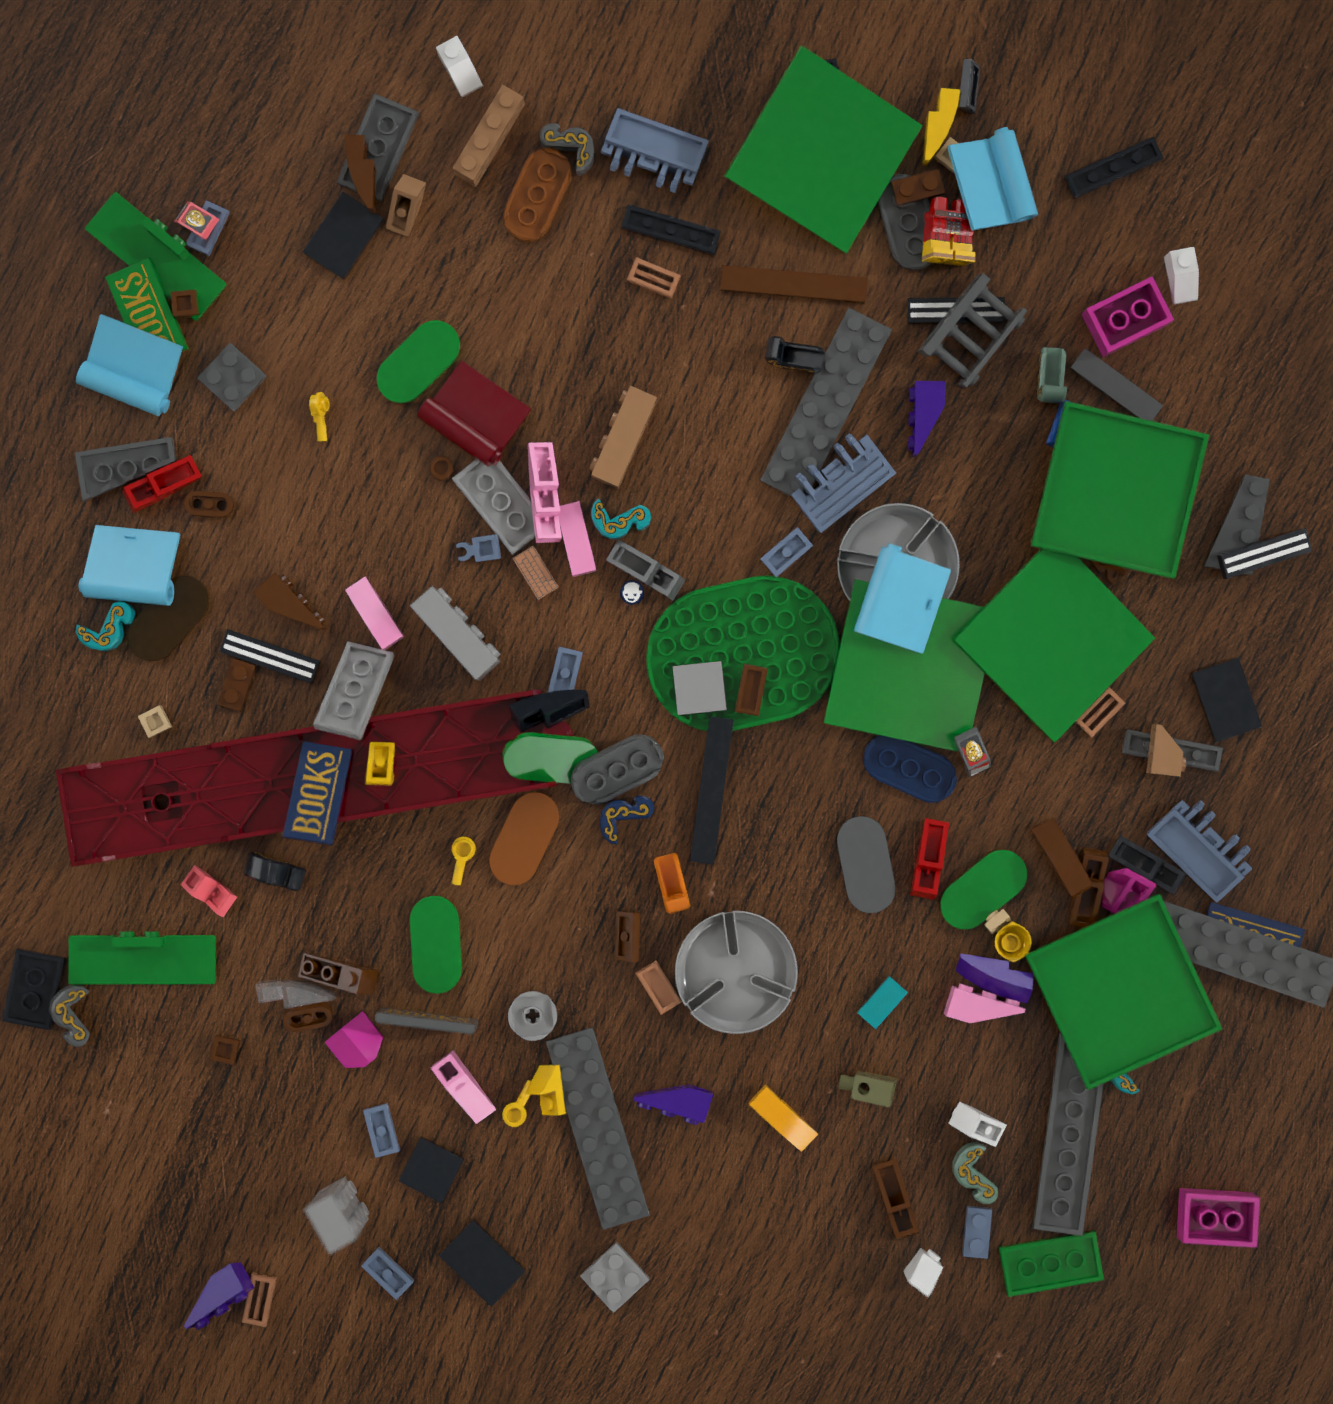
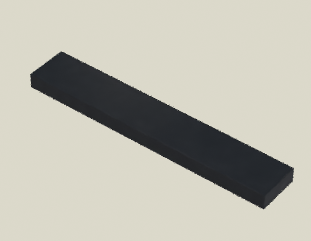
[690,716,734,864]

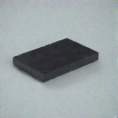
[303,192,384,280]
[1191,658,1262,742]
[2,948,66,1030]
[439,1219,526,1307]

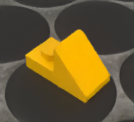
[366,742,395,785]
[525,1065,566,1116]

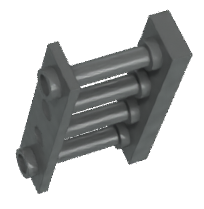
[917,273,1027,388]

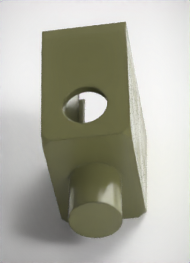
[839,1071,897,1107]

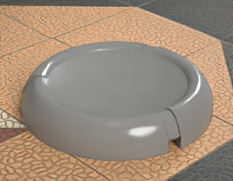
[837,503,960,601]
[675,911,798,1034]

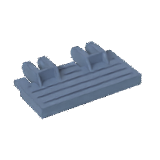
[601,108,709,193]
[791,433,896,533]
[1147,800,1252,903]

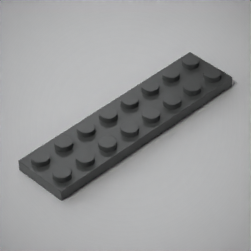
[760,308,892,498]
[1164,901,1333,1008]
[546,1027,650,1230]
[1032,1033,1103,1236]

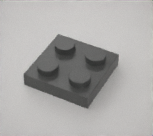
[198,343,267,412]

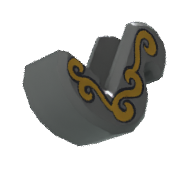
[539,123,595,176]
[49,985,90,1047]

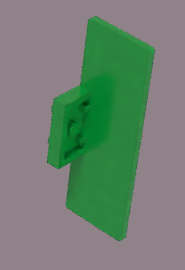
[85,192,227,321]
[69,931,216,984]

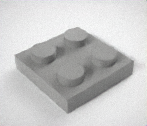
[580,1242,650,1313]

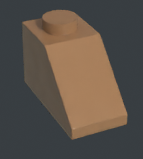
[386,174,426,237]
[1146,724,1186,777]

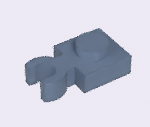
[456,534,501,562]

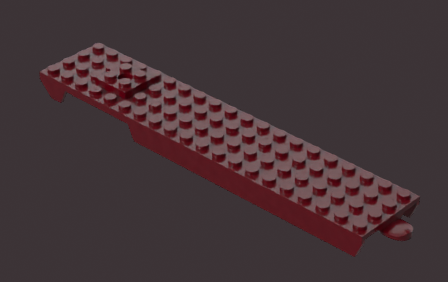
[56,689,573,867]

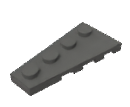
[75,437,177,501]
[1203,475,1270,575]

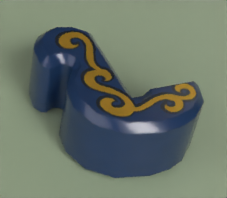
[600,796,654,845]

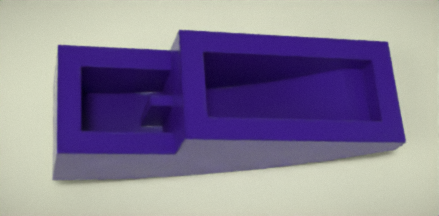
[956,953,1033,1003]

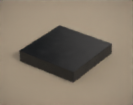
[398,1136,465,1203]

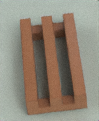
[627,257,681,299]
[1075,687,1125,738]
[242,1272,277,1327]

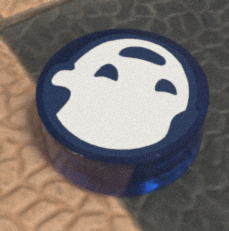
[620,580,644,605]

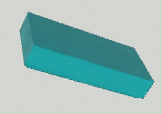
[857,976,908,1029]

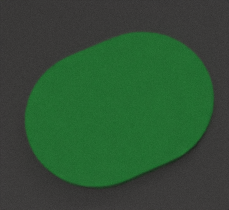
[646,576,840,731]

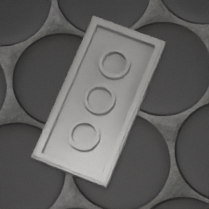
[452,459,535,555]
[313,641,394,740]

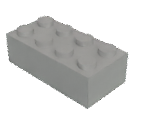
[410,586,501,681]
[305,1177,369,1254]

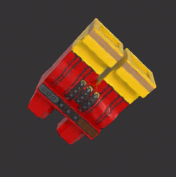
[922,197,975,266]

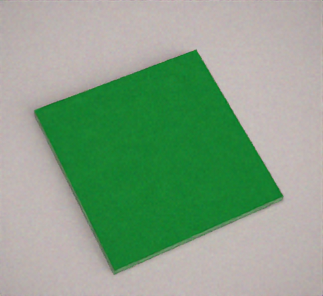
[724,46,923,254]
[1030,401,1210,579]
[953,549,1155,743]
[823,579,985,752]
[1025,894,1223,1090]

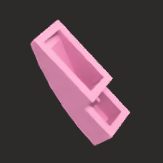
[559,501,597,577]
[345,577,405,650]

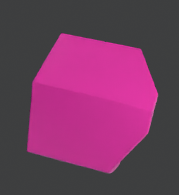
[1102,868,1156,913]
[325,1011,384,1068]

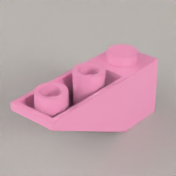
[944,983,1026,1023]
[431,1050,496,1124]

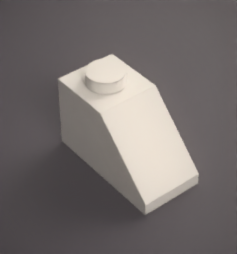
[436,36,483,97]
[1164,247,1199,305]
[948,1102,1007,1147]
[904,1248,943,1297]

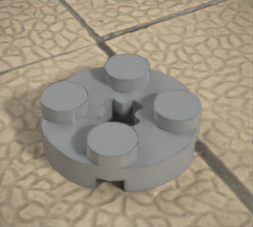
[508,991,557,1041]

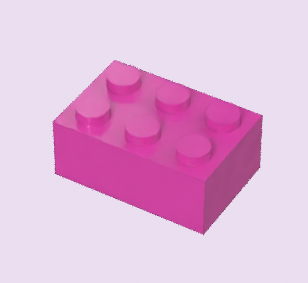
[1081,277,1174,357]
[1177,1188,1260,1247]

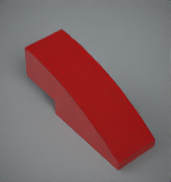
[122,455,202,513]
[910,818,949,900]

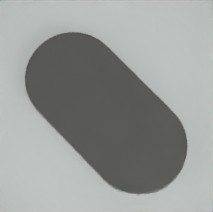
[877,174,932,271]
[571,734,664,805]
[837,816,895,913]

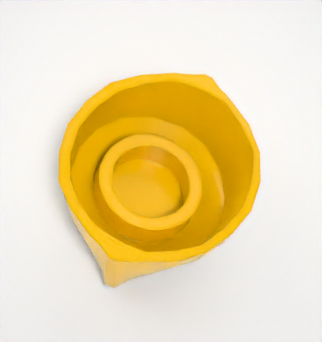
[995,921,1032,962]

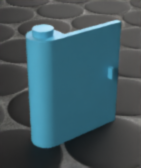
[947,127,1038,231]
[76,314,183,416]
[78,525,180,606]
[854,543,951,654]

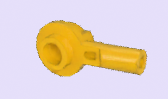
[309,392,329,441]
[451,836,476,885]
[502,1080,531,1127]

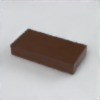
[734,664,768,716]

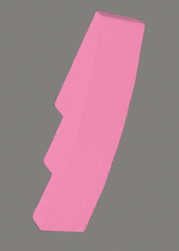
[528,442,562,543]

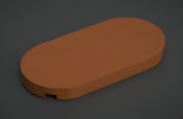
[503,148,572,242]
[489,792,560,885]

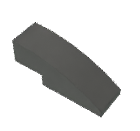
[606,539,686,601]

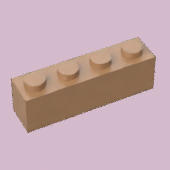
[453,84,525,187]
[589,386,657,489]

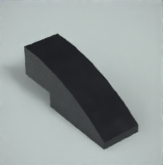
[509,690,590,733]
[1108,835,1187,896]

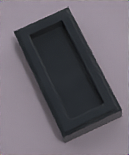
[958,59,980,114]

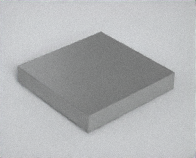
[673,661,726,715]

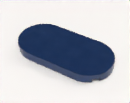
[863,735,957,803]

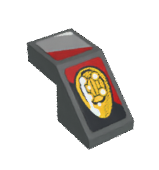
[954,727,991,777]

